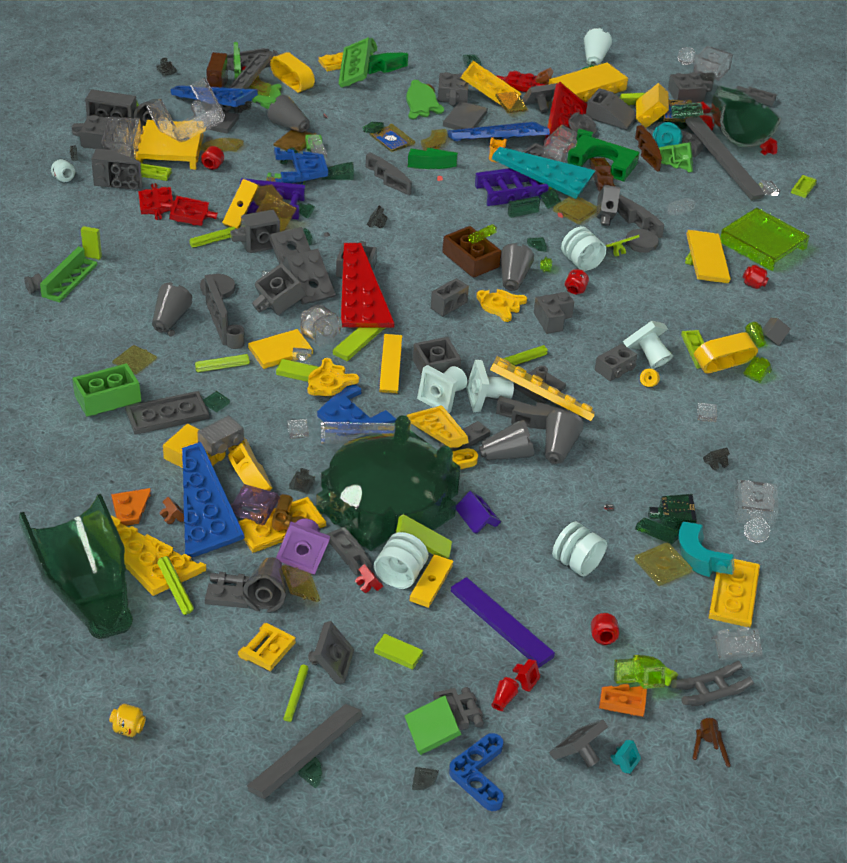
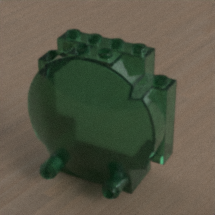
[316,415,461,551]

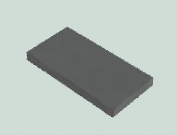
[125,391,209,435]

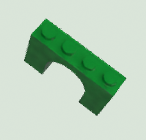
[567,134,640,182]

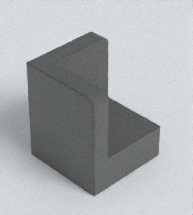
[759,318,791,345]

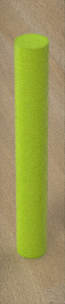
[283,665,309,722]

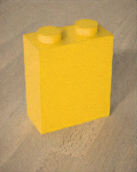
[636,83,669,128]
[163,424,226,468]

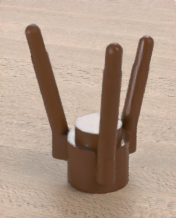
[692,718,731,767]

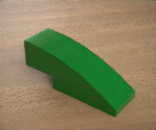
[367,52,408,74]
[407,148,458,169]

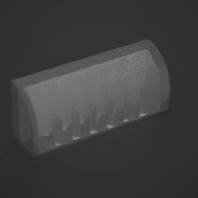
[321,422,399,445]

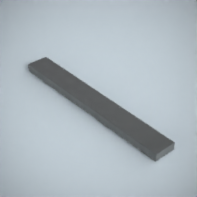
[685,116,765,200]

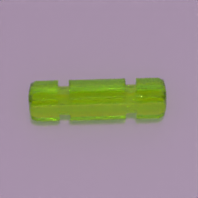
[468,224,497,244]

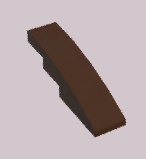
[635,125,662,172]
[589,158,616,192]

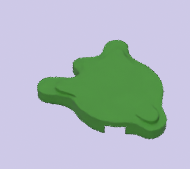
[233,42,241,79]
[406,80,444,119]
[247,84,282,109]

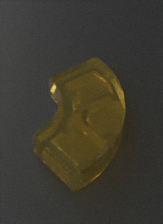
[248,75,271,96]
[421,129,447,151]
[200,138,244,152]

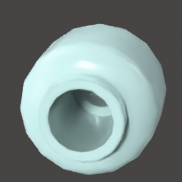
[51,159,75,182]

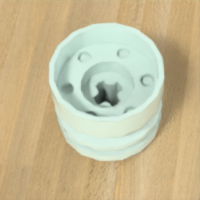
[561,226,606,271]
[552,521,607,577]
[374,532,428,589]

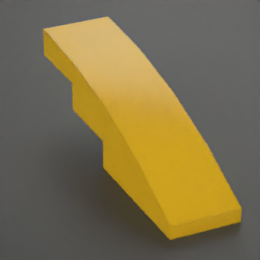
[379,334,402,394]

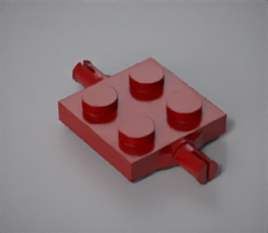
[497,71,545,92]
[138,183,173,220]
[161,196,218,226]

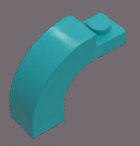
[679,522,735,577]

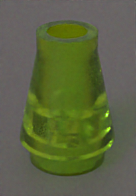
[745,322,766,348]

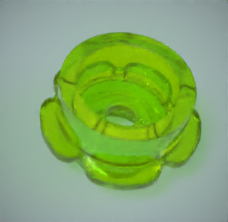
[540,256,552,273]

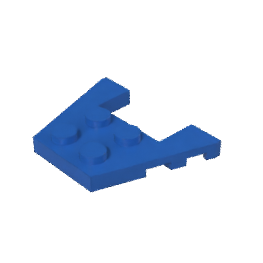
[274,147,328,183]
[317,384,397,437]

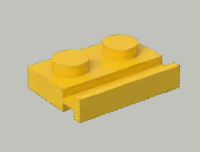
[319,52,343,71]

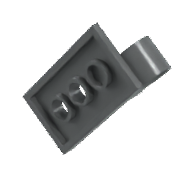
[204,274,244,349]

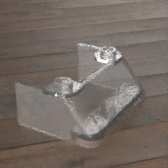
[146,77,225,142]

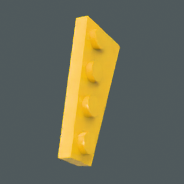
[407,405,469,448]

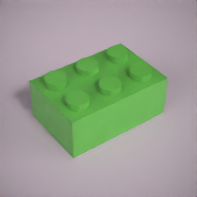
[72,363,142,417]

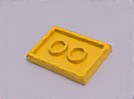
[248,329,313,369]

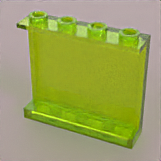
[720,208,810,271]

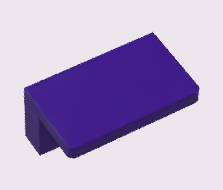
[455,491,501,534]

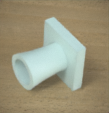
[623,321,673,369]
[466,360,514,412]
[417,365,467,413]

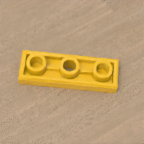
[222,179,259,229]
[409,554,453,608]

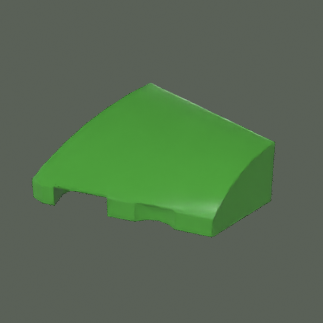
[659,142,693,172]

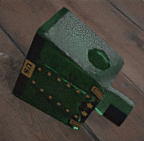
[648,494,697,532]

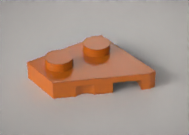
[111,488,151,526]
[599,682,648,717]

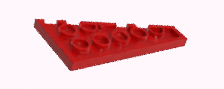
[544,82,587,154]
[341,243,394,328]

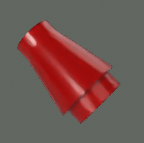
[491,677,519,712]

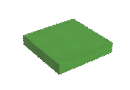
[404,695,462,755]

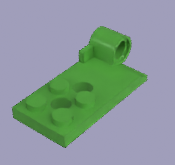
[338,37,377,88]

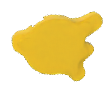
[476,289,527,322]
[307,358,359,396]

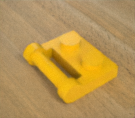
[238,623,296,672]

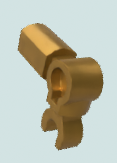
[272,494,306,531]

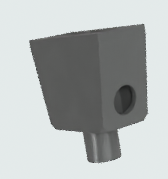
[596,185,620,226]

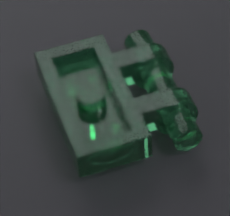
[670,103,704,119]

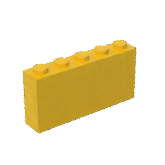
[549,62,628,102]

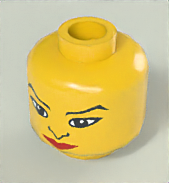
[109,704,146,737]

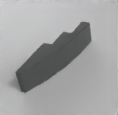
[366,152,412,195]
[617,195,665,238]

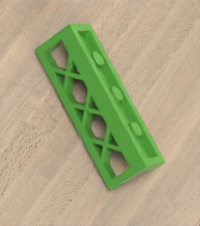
[40,246,97,303]

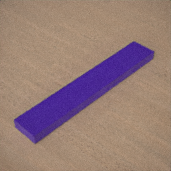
[451,577,555,668]

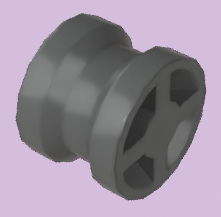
[24,273,43,294]

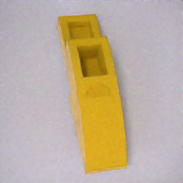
[228,438,273,501]

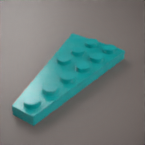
[492,147,596,199]

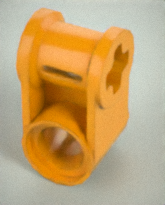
[489,137,507,162]

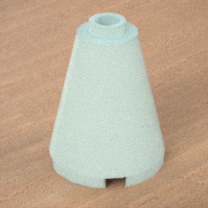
[584,29,612,66]

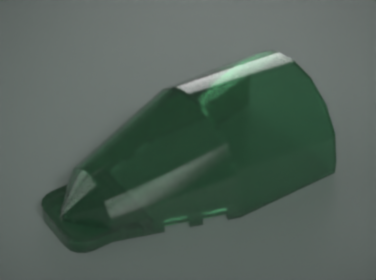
[711,86,781,147]
[19,494,133,639]

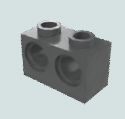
[431,278,469,316]
[595,343,637,381]

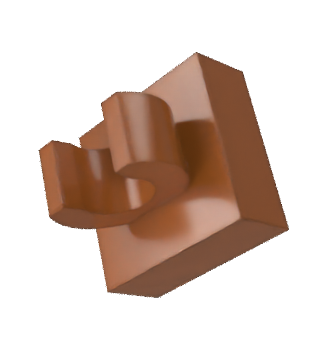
[535,67,554,85]
[159,497,184,524]

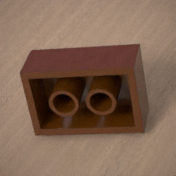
[442,226,501,278]

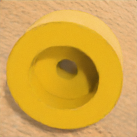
[640,369,660,387]

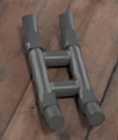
[671,660,754,706]

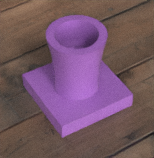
[276,519,330,575]

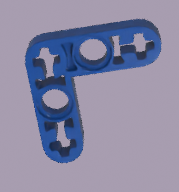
[449,733,504,811]

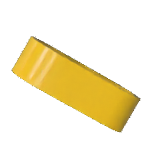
[270,52,315,93]
[694,332,758,373]

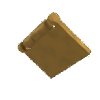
[273,130,318,153]

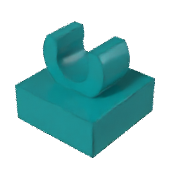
[610,740,641,774]

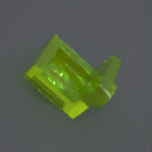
[743,356,772,383]

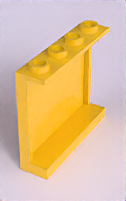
[136,120,204,169]

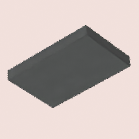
[443,101,488,130]

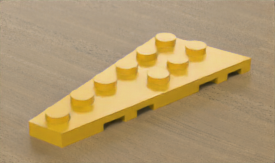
[490,356,595,421]
[83,510,206,596]

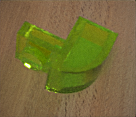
[614,655,666,689]

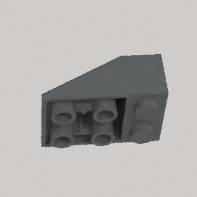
[586,88,636,129]
[91,148,143,190]

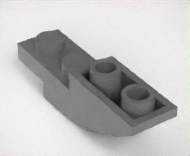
[496,396,574,429]

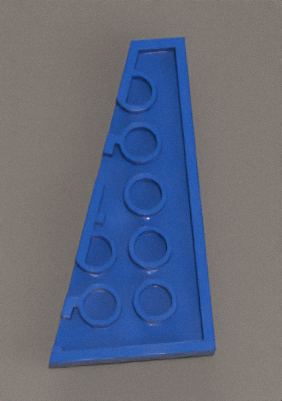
[171,85,258,107]
[448,121,549,141]
[182,442,244,558]

